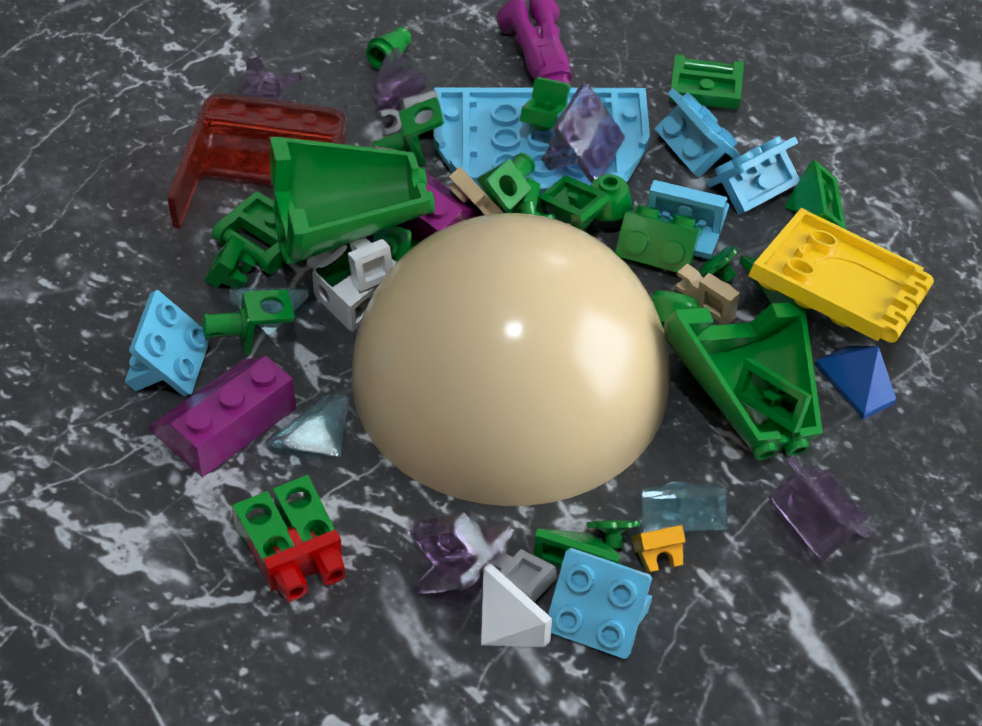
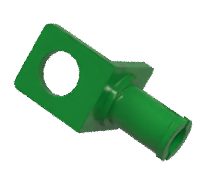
[372,97,444,166]
[477,153,535,211]
[202,290,294,355]

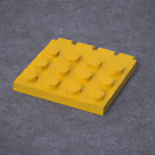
[748,208,934,343]

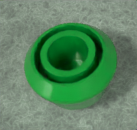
[590,174,634,223]
[650,290,701,328]

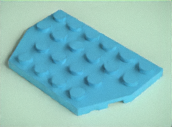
[434,87,650,195]

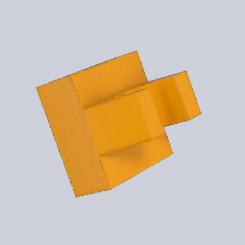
[631,525,686,573]

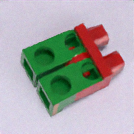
[232,475,345,602]

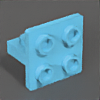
[654,88,741,178]
[706,136,800,215]
[648,180,729,259]
[124,290,211,397]
[548,548,652,659]

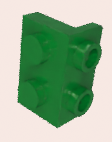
[615,204,704,272]

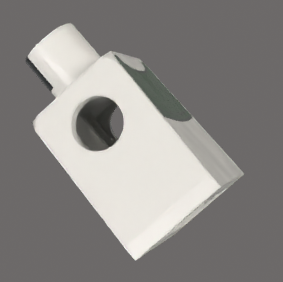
[307,243,397,332]

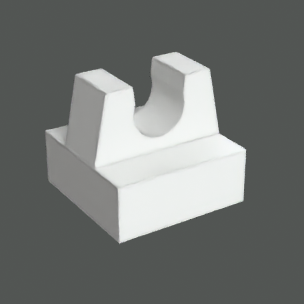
[348,238,393,292]

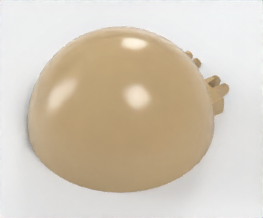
[351,213,670,506]

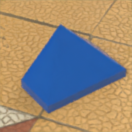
[815,345,896,419]

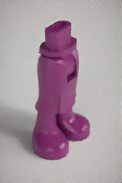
[496,0,572,88]

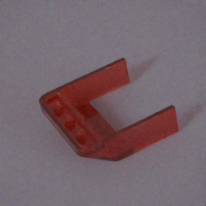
[167,93,347,228]

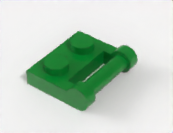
[669,54,744,109]
[211,191,284,275]

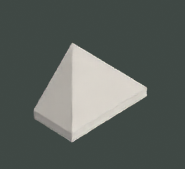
[481,563,552,647]

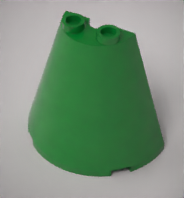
[270,137,435,264]
[663,302,823,460]

